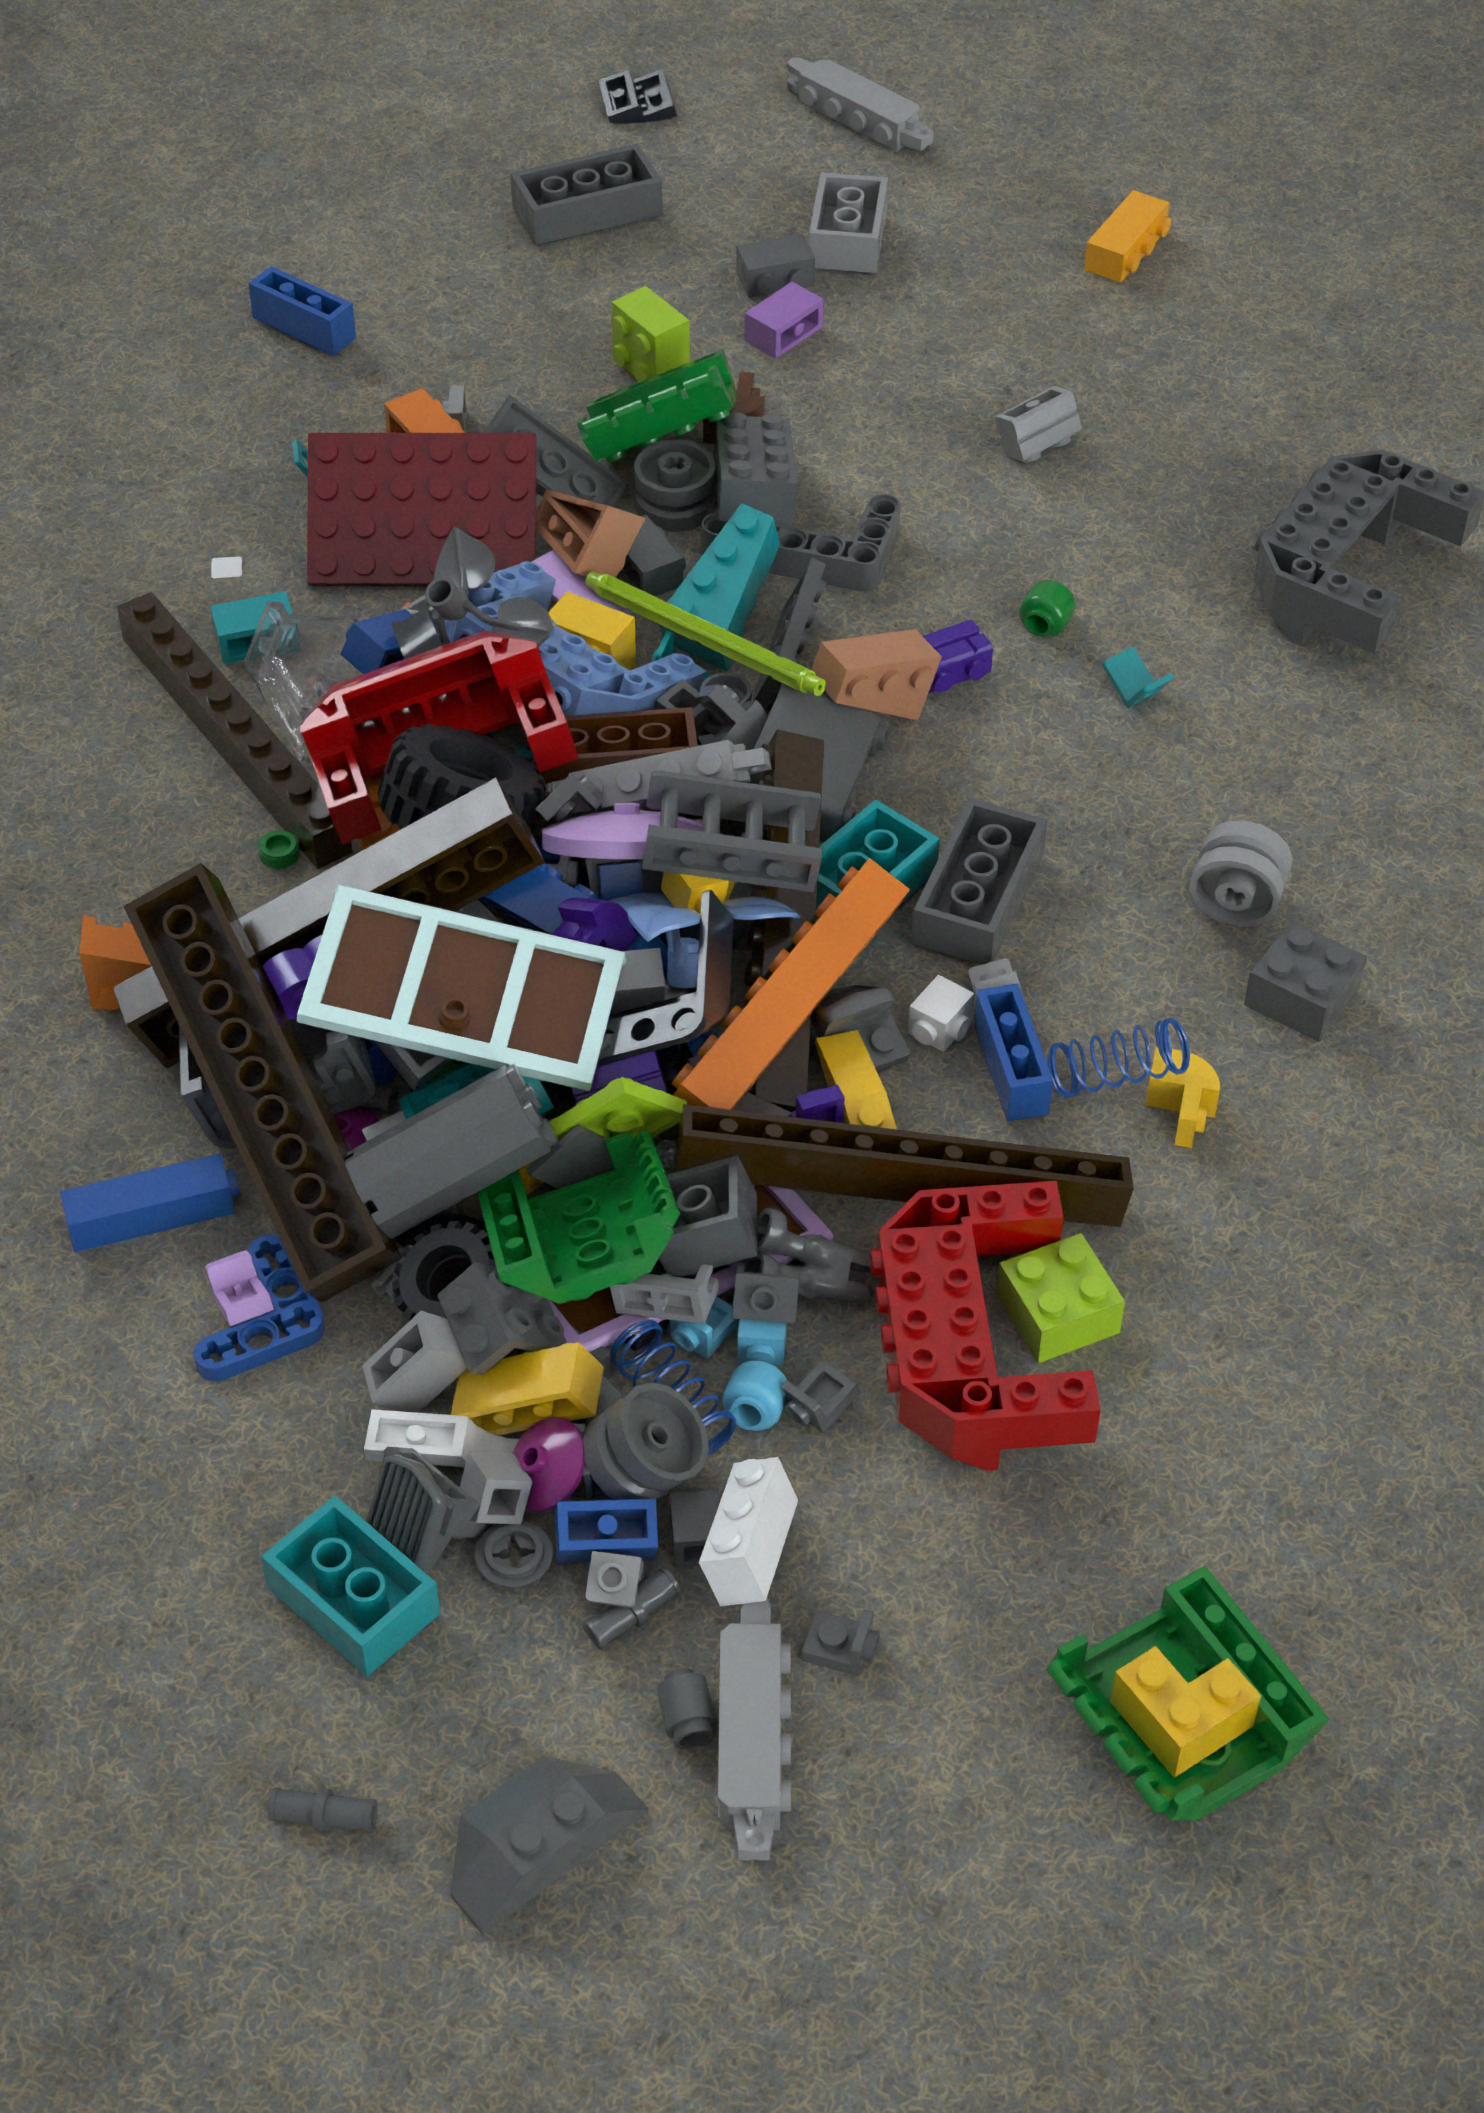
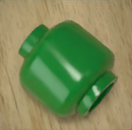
[1019,580,1076,637]

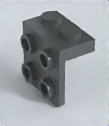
[437,1262,567,1375]

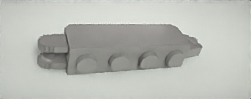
[787,57,934,151]
[545,740,771,822]
[718,1598,791,1861]

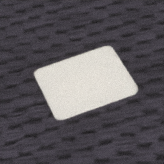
[211,557,242,578]

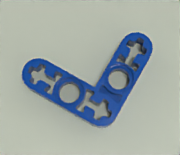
[194,1235,325,1381]

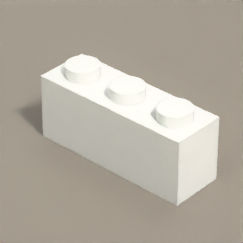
[699,1457,798,1607]

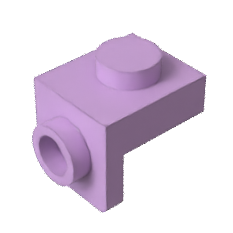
[205,1250,274,1326]

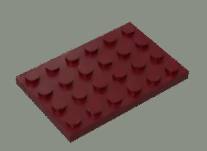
[307,433,537,586]

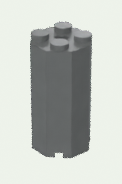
[345,1064,559,1239]

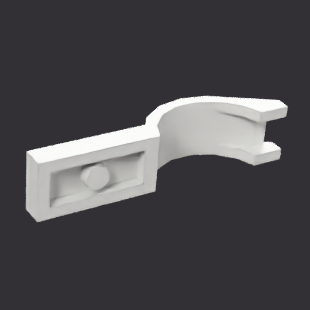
[364,1409,586,1468]

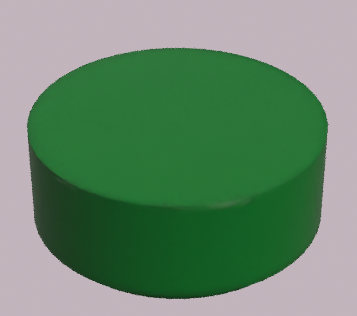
[258,830,300,869]

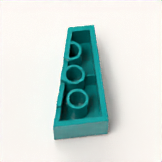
[660,503,780,672]

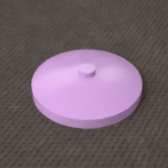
[542,803,703,859]

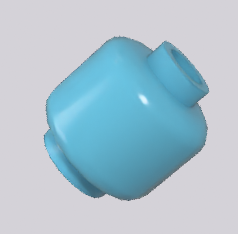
[722,1360,787,1431]

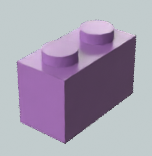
[744,282,824,359]

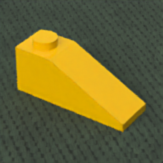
[815,1030,897,1130]

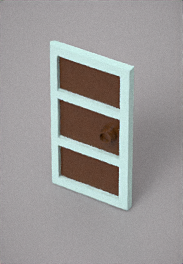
[297,885,626,1091]

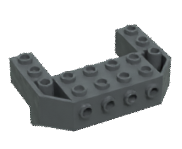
[1254,450,1484,654]

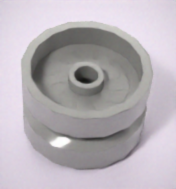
[1189,820,1293,927]

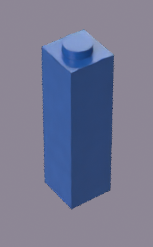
[60,1153,240,1252]

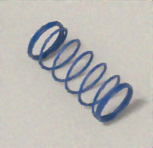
[1047,1018,1190,1098]
[610,1320,736,1456]

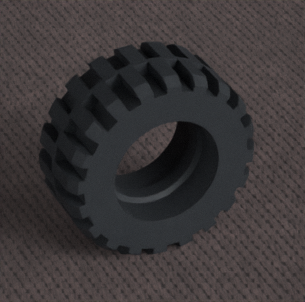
[377,724,546,833]

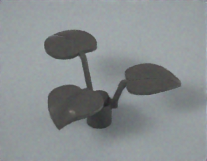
[404,527,553,659]

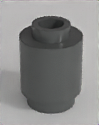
[657,1668,716,1749]

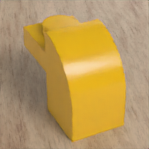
[1146,1046,1220,1148]

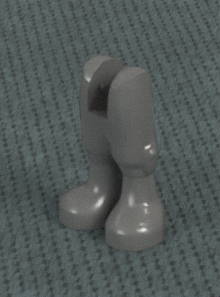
[745,1208,872,1302]

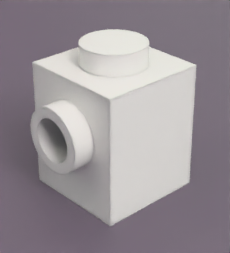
[908,975,974,1052]

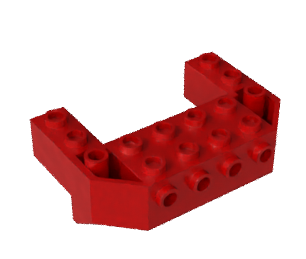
[299,630,579,844]
[870,1181,1101,1471]

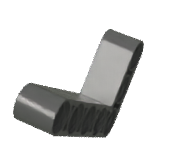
[702,494,901,592]

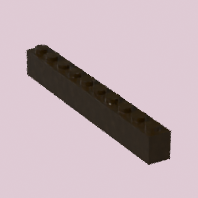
[117,592,353,869]
[743,729,824,1112]
[674,1104,1134,1227]

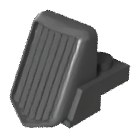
[809,985,911,1077]
[366,1447,493,1575]

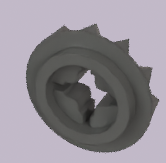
[475,1520,554,1593]

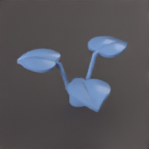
[609,892,801,988]

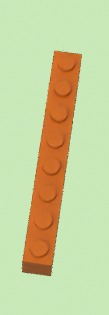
[671,858,910,1110]

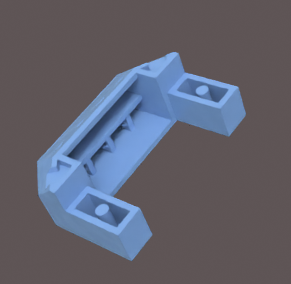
[445,561,707,716]

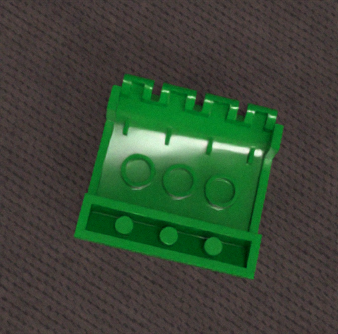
[576,349,737,463]
[477,1130,680,1304]
[1046,1565,1329,1821]

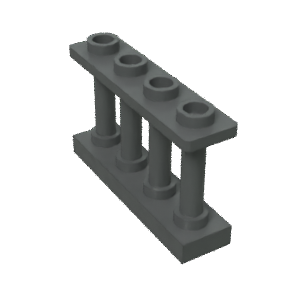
[642,770,822,892]

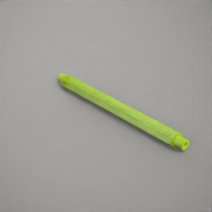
[585,571,826,696]

